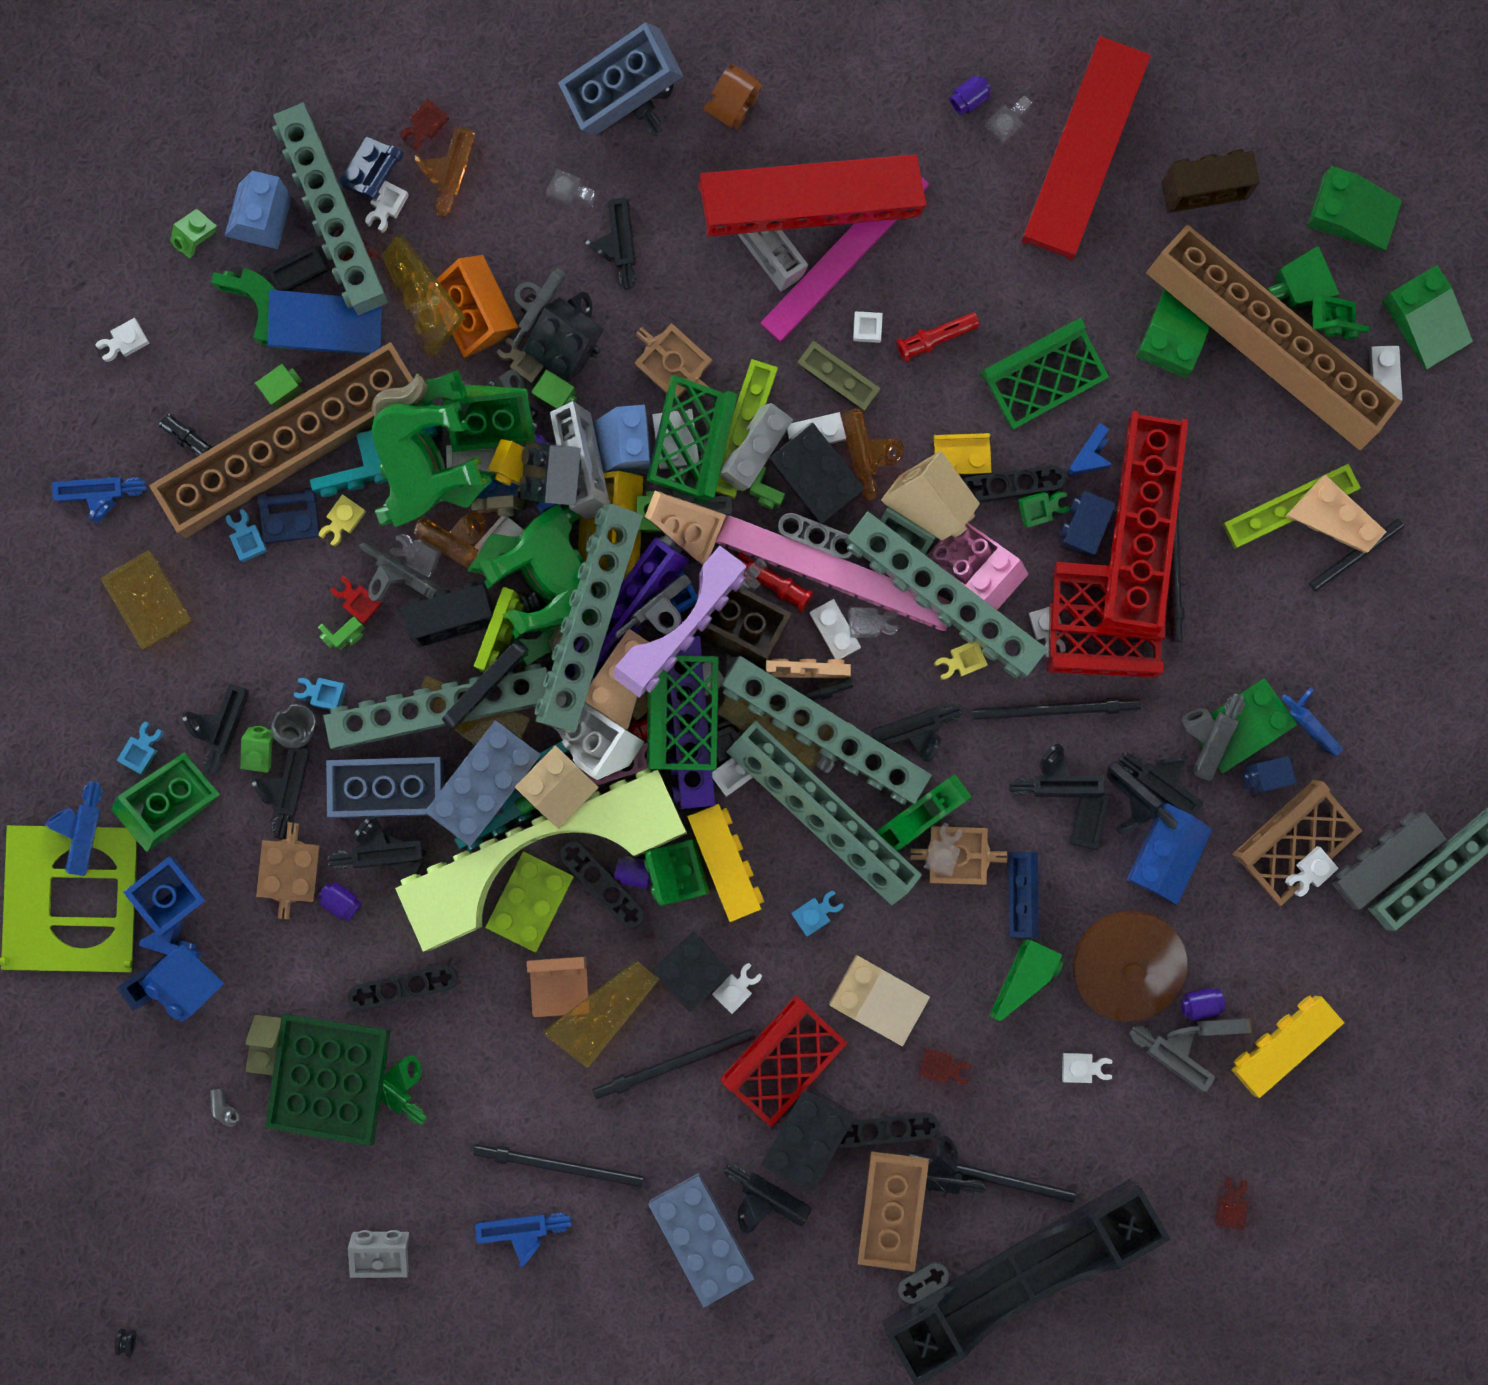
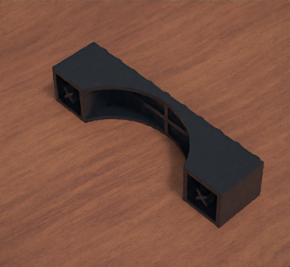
[882,1179,1171,1385]

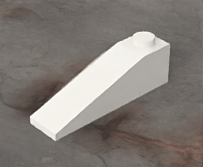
[553,691,644,780]

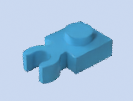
[226,509,268,562]
[294,678,347,711]
[117,722,164,775]
[791,891,844,937]

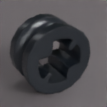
[521,590,542,613]
[115,1328,137,1357]

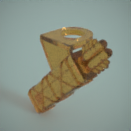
[414,127,475,217]
[841,409,904,501]
[413,511,486,576]

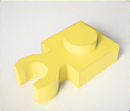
[319,494,366,547]
[934,642,988,680]

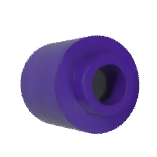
[949,75,991,115]
[615,856,653,889]
[318,881,362,921]
[1181,988,1226,1021]

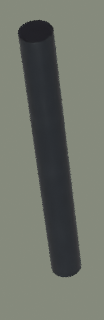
[1309,519,1404,592]

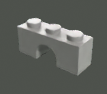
[719,403,793,491]

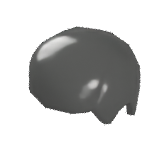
[271,704,317,748]

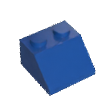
[123,856,206,937]
[140,945,224,1022]

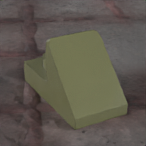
[245,1015,281,1075]

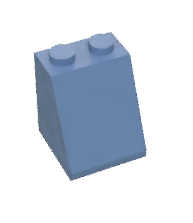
[225,171,292,249]
[593,405,651,474]

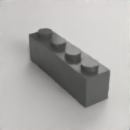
[1332,812,1447,910]

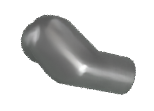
[210,1088,240,1127]

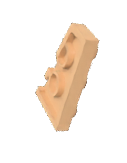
[1285,475,1386,553]
[645,491,726,565]
[585,629,649,731]
[766,659,851,678]

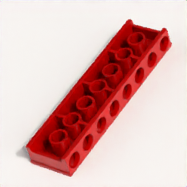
[1021,36,1151,261]
[698,154,927,237]
[1102,411,1188,637]

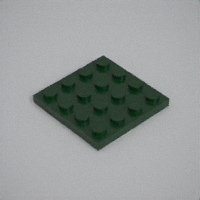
[265,1014,391,1146]

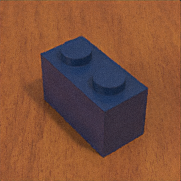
[1059,491,1116,558]
[1242,756,1297,794]

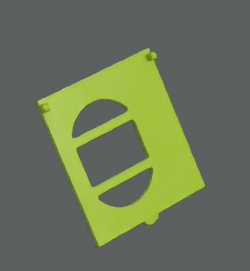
[0,825,138,972]

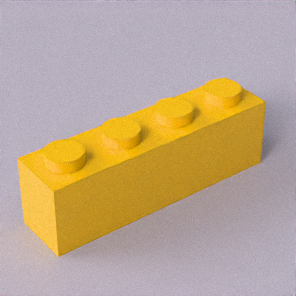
[688,804,764,922]
[1231,996,1344,1098]

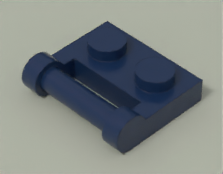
[338,137,404,201]
[258,488,320,544]

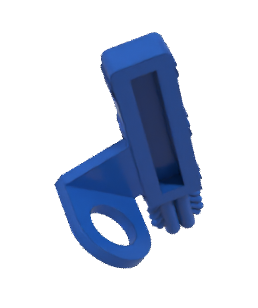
[52,477,147,524]
[1282,688,1343,757]
[45,781,103,876]
[475,1212,572,1268]

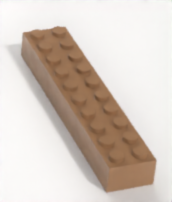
[1146,224,1402,450]
[149,342,413,538]

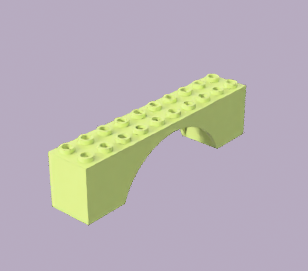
[395,768,687,952]

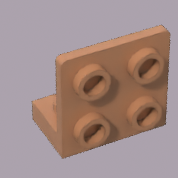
[527,956,589,1017]

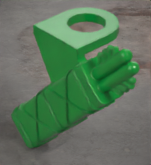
[381,1055,427,1125]

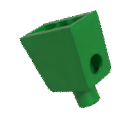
[1266,246,1339,310]

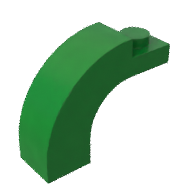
[211,268,286,350]
[876,774,972,851]

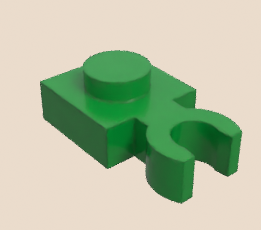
[1018,491,1070,528]

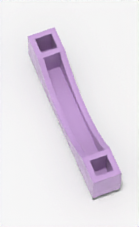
[613,546,746,698]

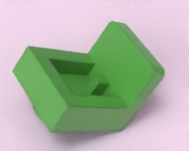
[170,209,217,258]
[750,466,785,509]
[318,616,365,650]
[240,726,274,773]

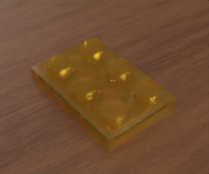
[100,550,193,651]

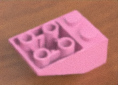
[926,523,1029,610]

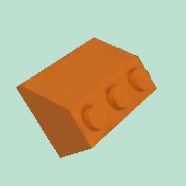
[429,255,519,358]

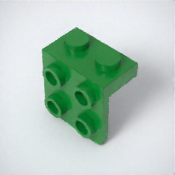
[644,839,710,906]

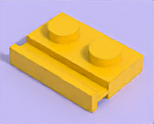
[934,433,991,476]

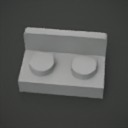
[348,1230,409,1278]

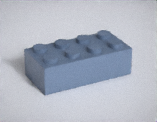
[558,22,684,135]
[424,720,541,847]
[326,757,445,818]
[648,1172,754,1308]

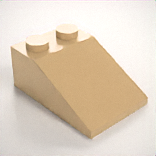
[829,955,930,1046]

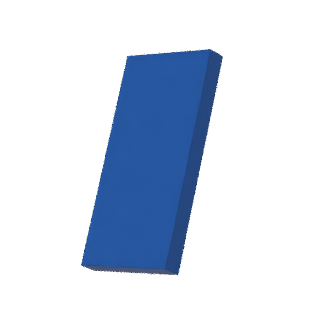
[267,290,382,355]

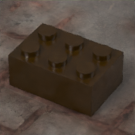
[1161,149,1260,214]
[693,587,792,670]

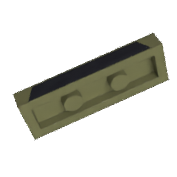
[797,341,881,413]

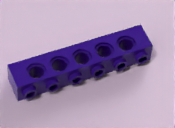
[565,537,689,682]
[666,636,715,809]

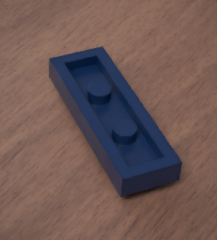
[1008,852,1039,938]

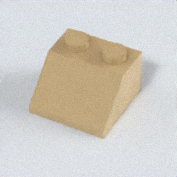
[515,745,599,829]

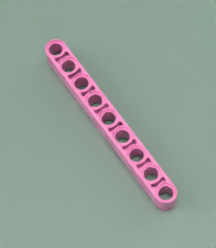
[716,515,950,631]

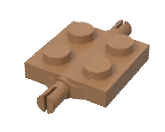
[634,323,712,399]
[256,822,320,919]
[910,826,1007,885]

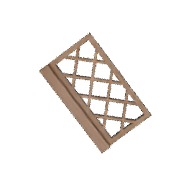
[1232,780,1362,906]

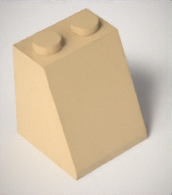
[881,451,980,540]

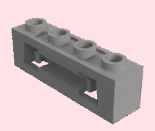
[738,221,808,292]
[550,401,610,520]

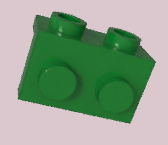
[1312,295,1369,340]

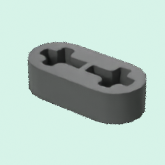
[1197,1018,1252,1036]
[898,1261,949,1304]

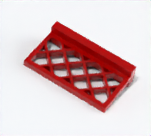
[1052,562,1166,640]
[1047,603,1164,678]
[720,995,848,1127]

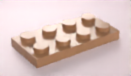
[858,1151,929,1272]

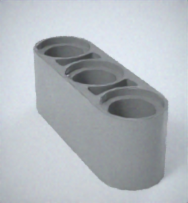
[778,513,853,561]

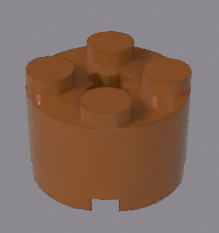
[703,63,763,130]

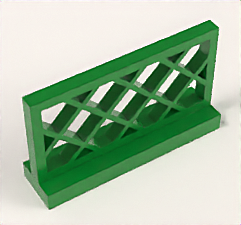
[979,318,1109,430]
[646,375,738,504]
[646,656,718,770]

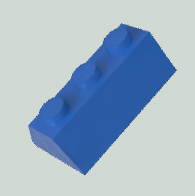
[1126,803,1213,905]

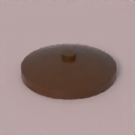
[1073,910,1187,1022]

